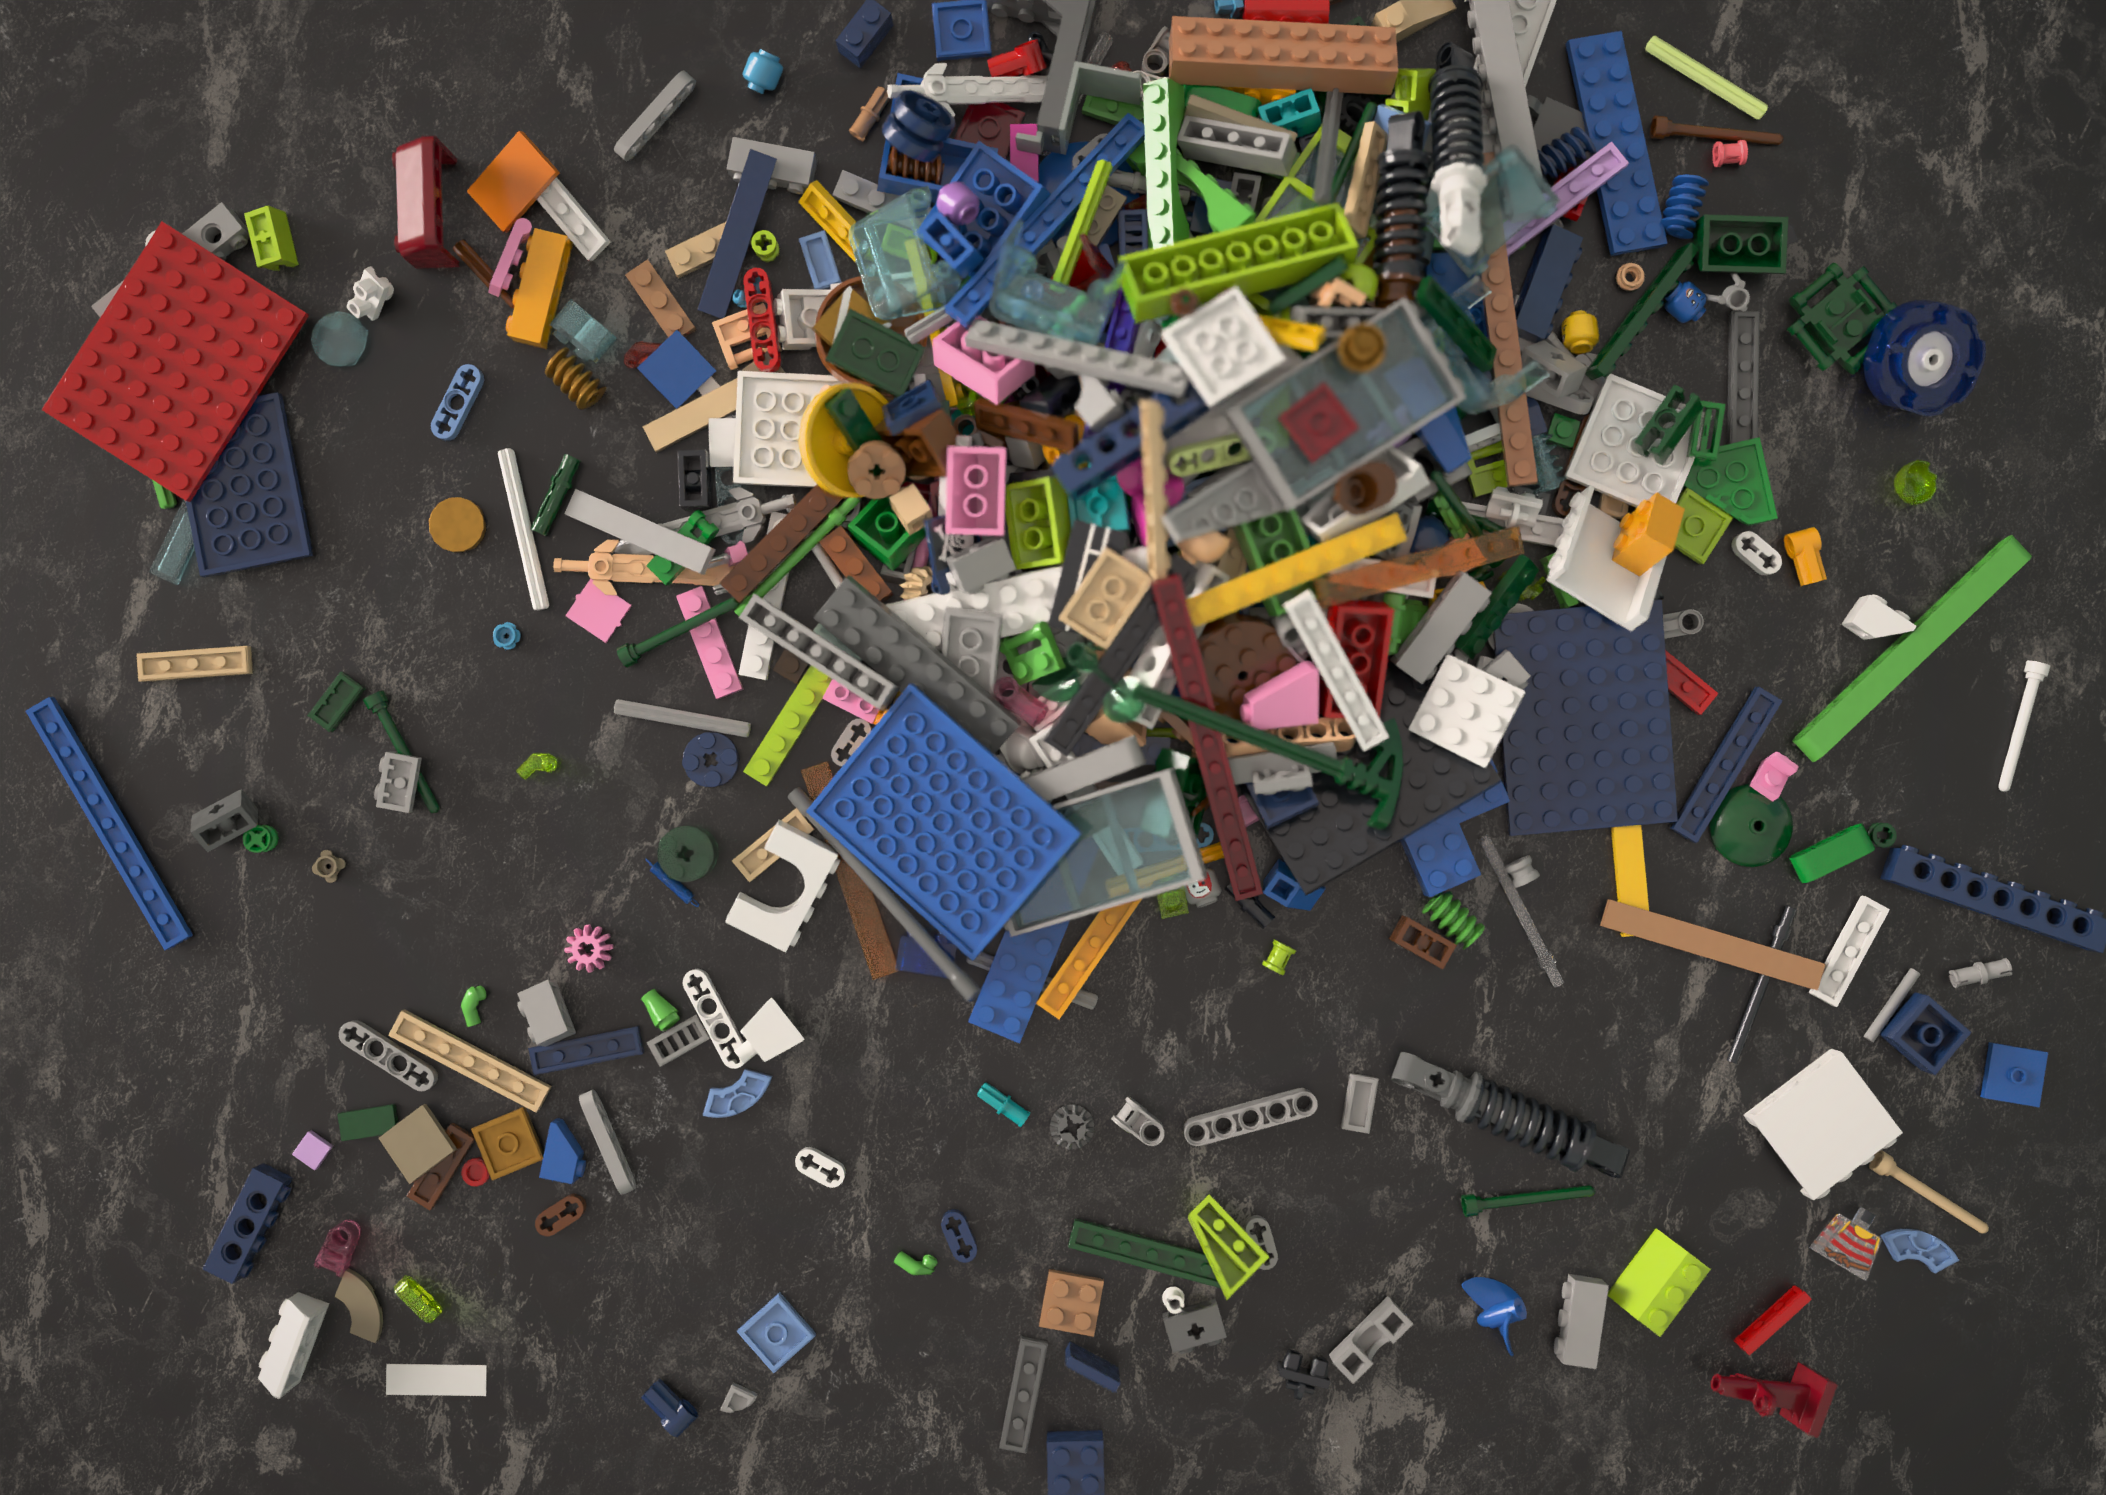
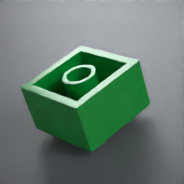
[847,495,926,571]

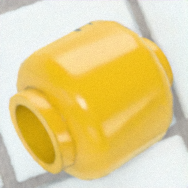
[1561,310,1599,354]

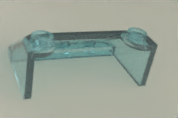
[848,186,961,320]

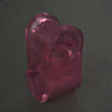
[314,1219,361,1278]

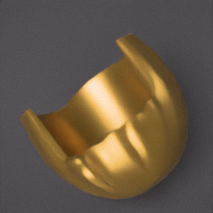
[1338,323,1387,373]

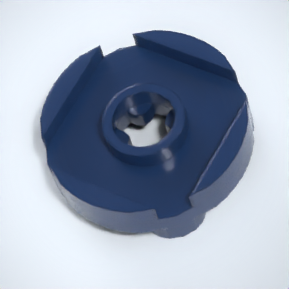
[682,732,739,787]

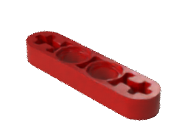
[743,268,781,373]

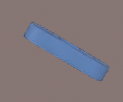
[431,364,484,441]

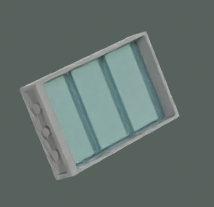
[1224,298,1466,512]
[1004,767,1208,937]

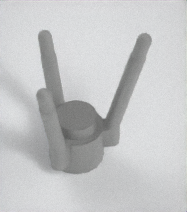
[1704,273,1750,312]

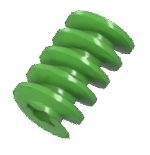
[1422,891,1485,950]

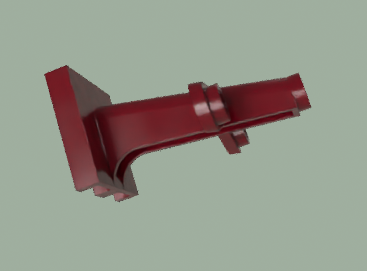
[1711,1362,1838,1438]

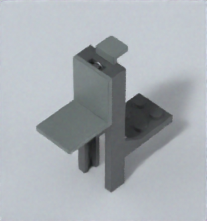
[986,0,1141,155]

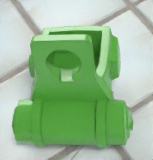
[1383,592,1428,656]

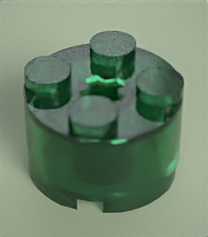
[658,825,719,882]

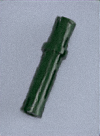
[530,454,581,536]

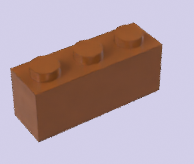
[819,526,894,603]

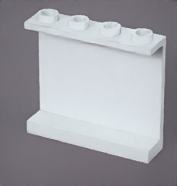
[1547,485,1667,631]
[1744,1049,1903,1200]

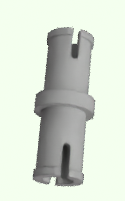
[1949,958,2012,988]

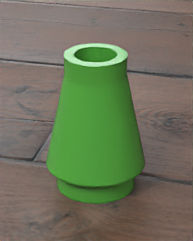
[641,989,680,1032]

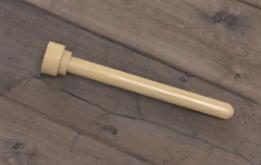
[1869,1150,1989,1233]

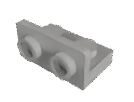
[374,751,422,813]

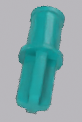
[977,1083,1030,1127]

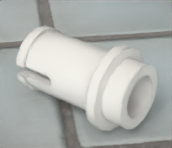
[1162,1286,1185,1313]

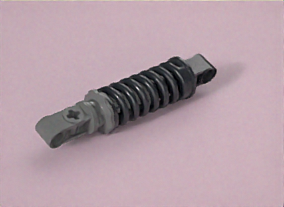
[1391,1052,1630,1178]

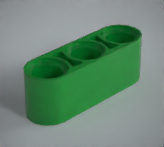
[1183,85,1262,118]
[1789,823,1875,883]

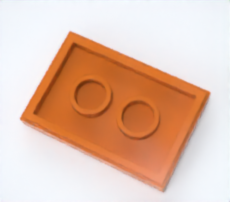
[467,131,560,232]

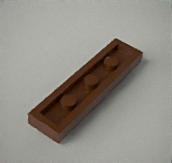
[974,398,1079,452]

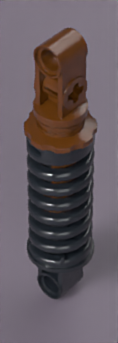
[1373,111,1432,364]

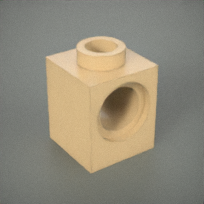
[889,484,933,535]

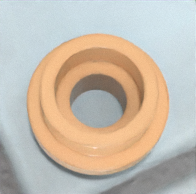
[1616,263,1645,291]

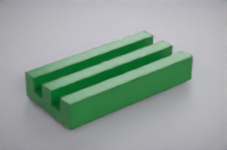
[1687,401,1726,461]

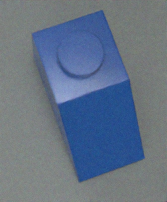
[539,1118,586,1184]

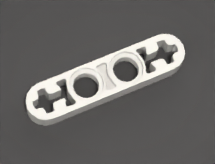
[683,969,744,1069]

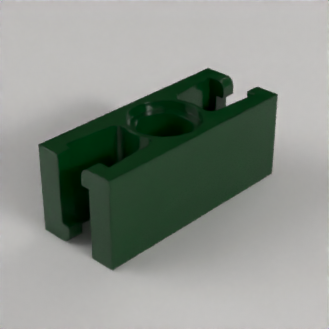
[1634,385,1703,466]

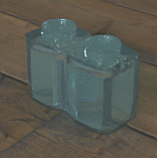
[550,299,617,364]

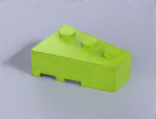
[1188,1195,1269,1300]

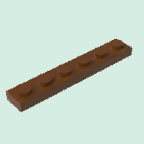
[720,484,845,603]

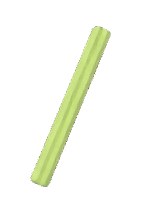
[1645,36,1768,119]

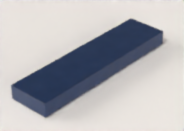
[528,1026,644,1075]

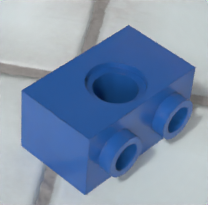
[918,210,985,279]

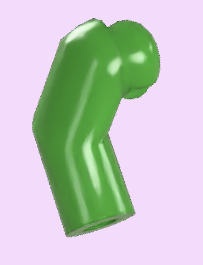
[461,986,487,1027]
[894,1251,937,1275]

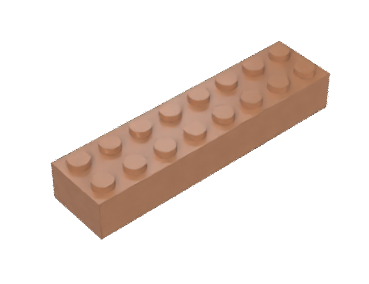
[1169,16,1398,95]

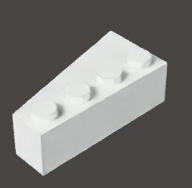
[1301,438,1430,543]

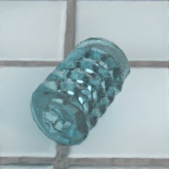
[1530,434,1566,495]

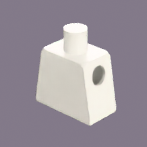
[734,998,804,1064]

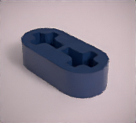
[941,1209,978,1263]

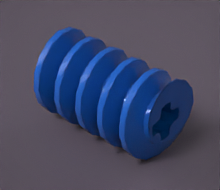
[1660,174,1709,239]

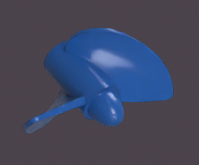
[1462,1277,1527,1357]

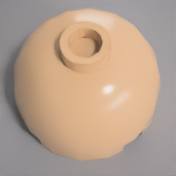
[1175,531,1233,565]

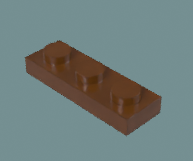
[407,1123,475,1210]

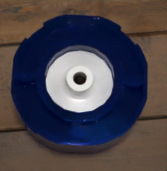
[1864,300,1986,416]

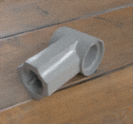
[1663,609,1704,639]

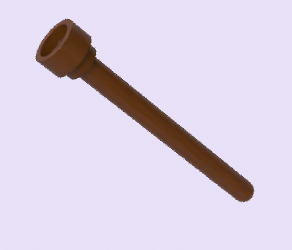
[1650,115,1783,145]

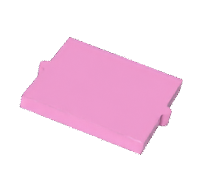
[566,579,632,643]

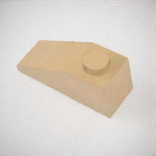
[1371,0,1456,43]

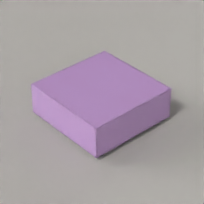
[292,1130,334,1170]

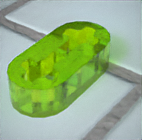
[393,1275,442,1323]

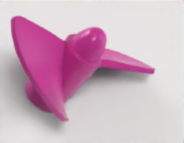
[1116,431,1184,507]

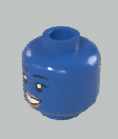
[1664,281,1707,323]

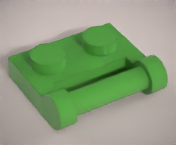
[1000,621,1065,686]

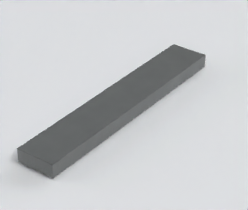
[1727,311,1760,444]

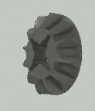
[1050,1104,1094,1150]

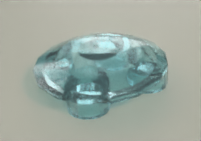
[311,311,368,366]

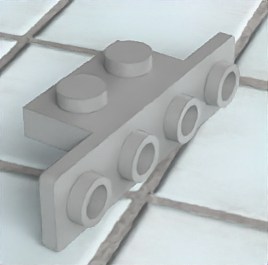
[1227,742,1337,795]

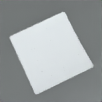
[709,418,736,467]

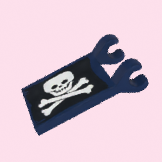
[924,514,981,595]

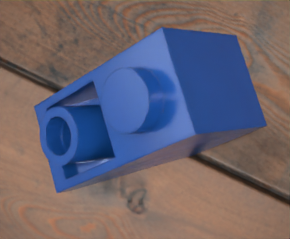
[1263,859,1325,911]

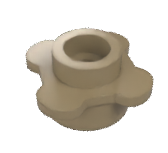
[312,850,346,883]

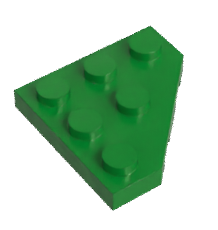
[1683,437,1778,526]

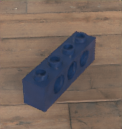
[203,1163,293,1284]

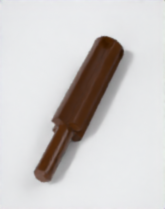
[452,239,515,308]

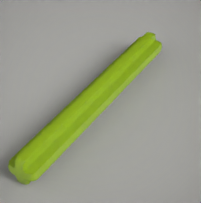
[1050,159,1113,294]

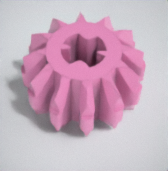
[564,924,614,972]

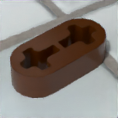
[535,1194,586,1236]

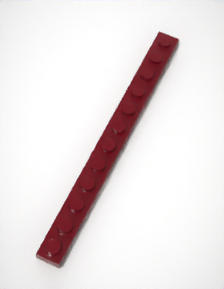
[1151,574,1263,901]

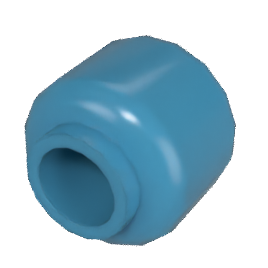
[743,49,783,94]

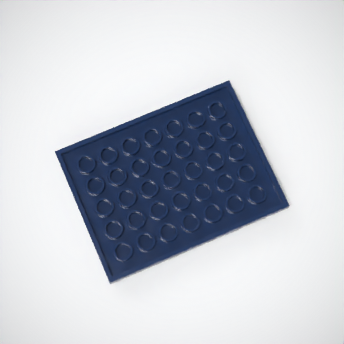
[1493,600,1678,836]

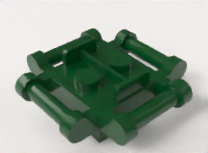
[1787,263,1899,375]

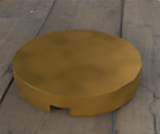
[429,497,486,553]

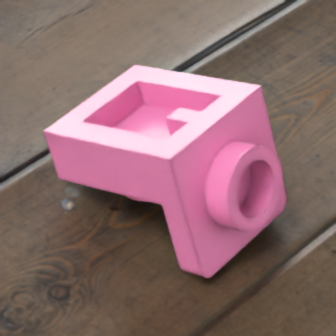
[1750,752,1799,802]

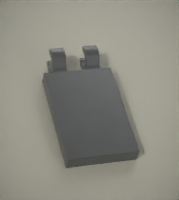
[1527,95,1590,170]

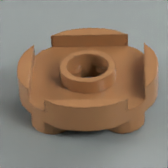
[848,441,905,499]

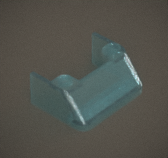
[989,220,1127,346]
[1419,275,1550,414]

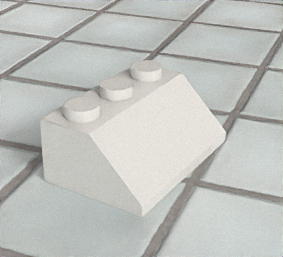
[258,1292,329,1398]

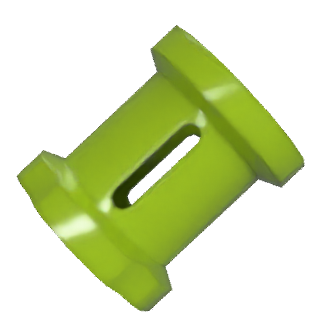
[751,230,780,262]
[1262,939,1296,975]

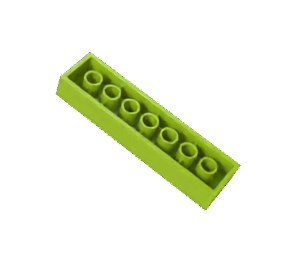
[1119,202,1358,324]

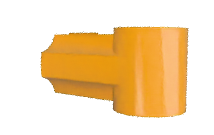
[1784,527,1827,586]

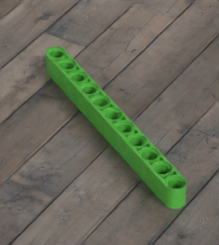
[1793,535,2032,762]

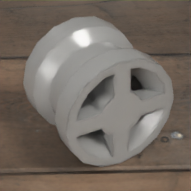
[1505,855,1540,888]

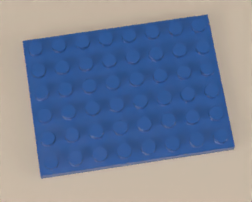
[806,683,1083,961]

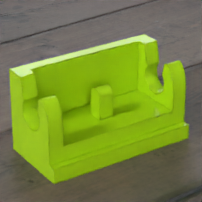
[244,205,299,271]

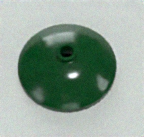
[1708,784,1793,867]

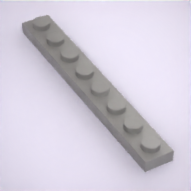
[965,319,1191,397]

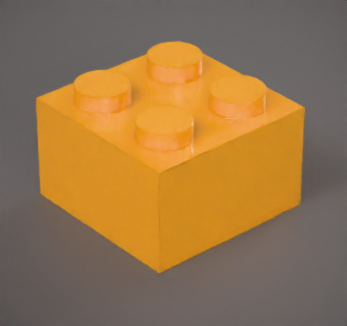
[1612,492,1685,577]

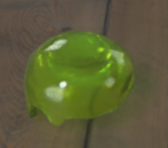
[1893,459,1937,505]

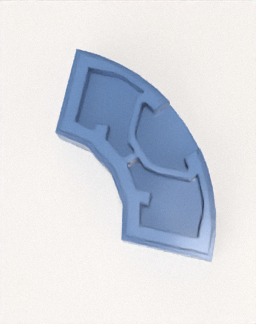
[703,1068,773,1118]
[1881,1229,1959,1273]

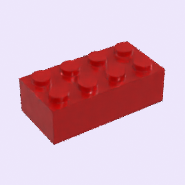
[1318,599,1394,719]

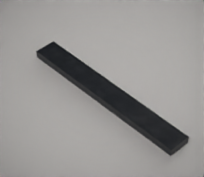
[1043,553,1199,756]

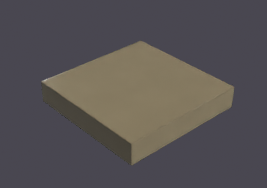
[379,1104,457,1184]

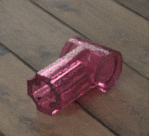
[994,677,1049,727]

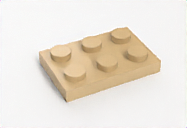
[1059,546,1154,650]

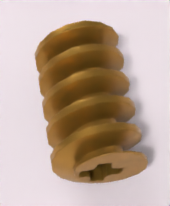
[545,347,606,410]

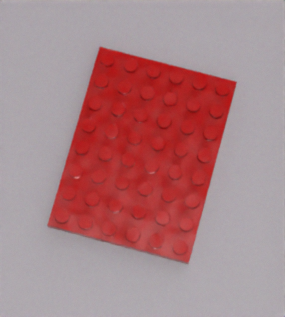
[42,221,309,502]

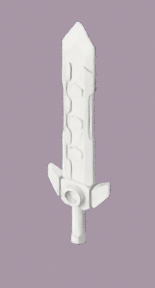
[887,63,1048,118]

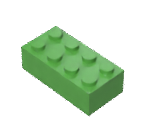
[1232,508,1329,616]

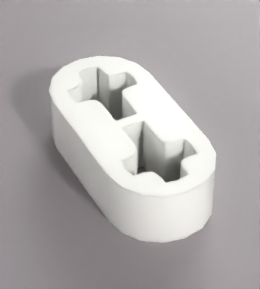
[1732,531,1782,575]
[795,1147,846,1188]

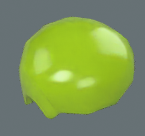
[1335,263,1378,301]

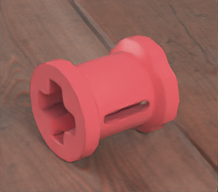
[1713,140,1748,167]

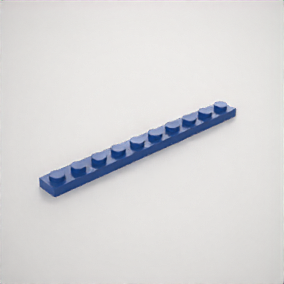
[945,113,1145,329]
[26,697,193,950]

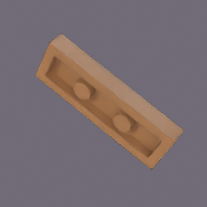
[625,259,696,338]

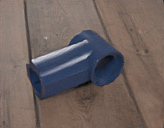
[641,1378,698,1438]

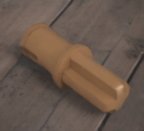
[849,87,890,141]

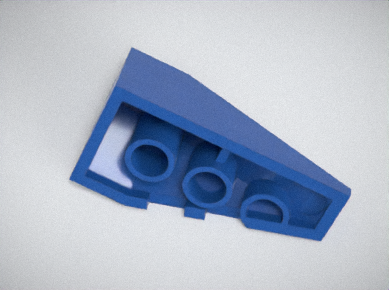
[1382,358,1471,475]

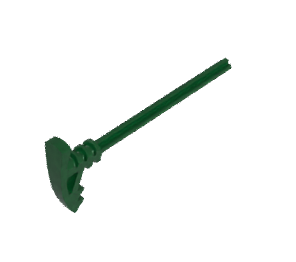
[1132,682,1403,830]

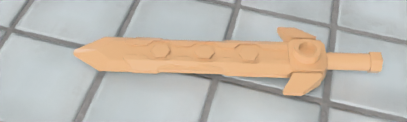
[553,540,736,595]

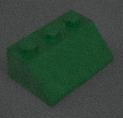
[1693,214,1788,274]
[1140,747,1208,839]

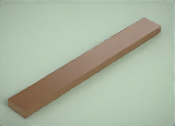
[1600,899,1825,991]

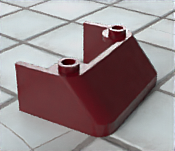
[392,136,460,268]

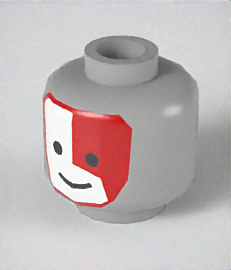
[1182,868,1221,908]

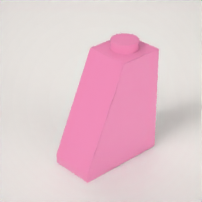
[1240,661,1319,730]

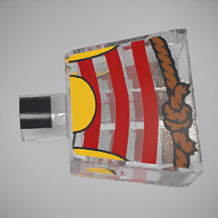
[1810,1207,1881,1281]

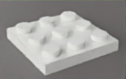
[1162,287,1285,407]
[1408,654,1526,768]

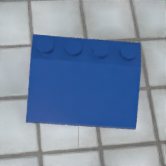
[914,141,1051,277]

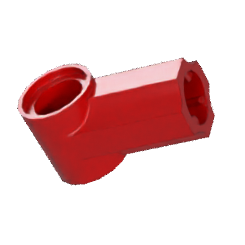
[987,39,1046,77]

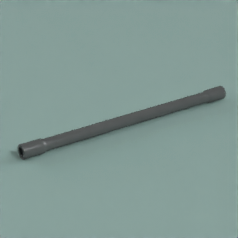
[788,787,981,1002]

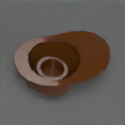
[1332,461,1398,516]

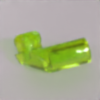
[516,753,557,780]

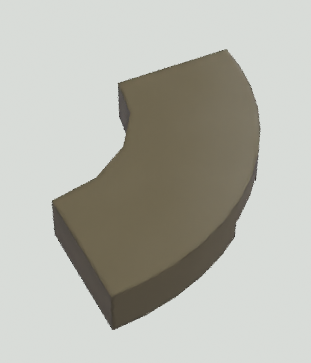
[335,1268,383,1343]

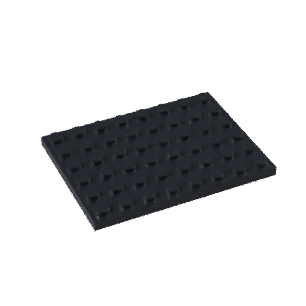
[1237,655,1501,896]

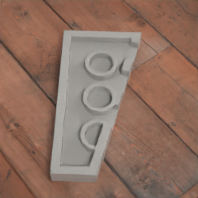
[1161,460,1284,543]

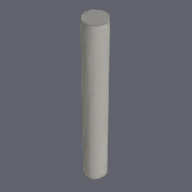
[1863,968,1921,1043]

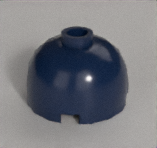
[1405,515,1452,565]

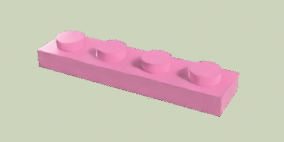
[676,586,743,699]

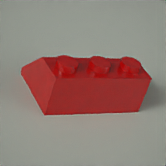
[1242,0,1330,24]

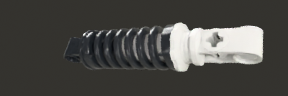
[1428,41,1487,256]

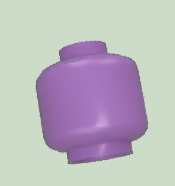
[937,182,979,225]

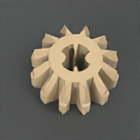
[900,566,934,600]

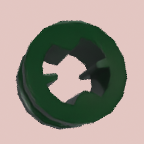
[1867,823,1897,848]

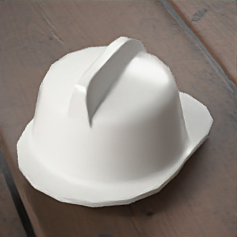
[999,712,1045,774]

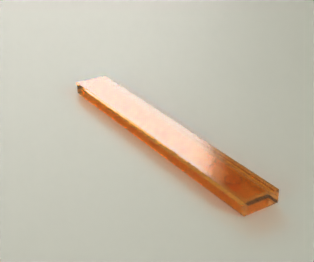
[1313,526,1524,608]
[801,761,900,980]

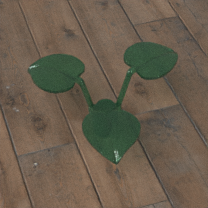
[1031,607,1145,723]

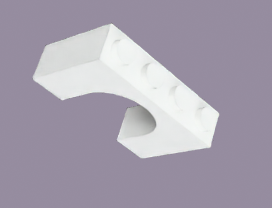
[726,820,840,953]

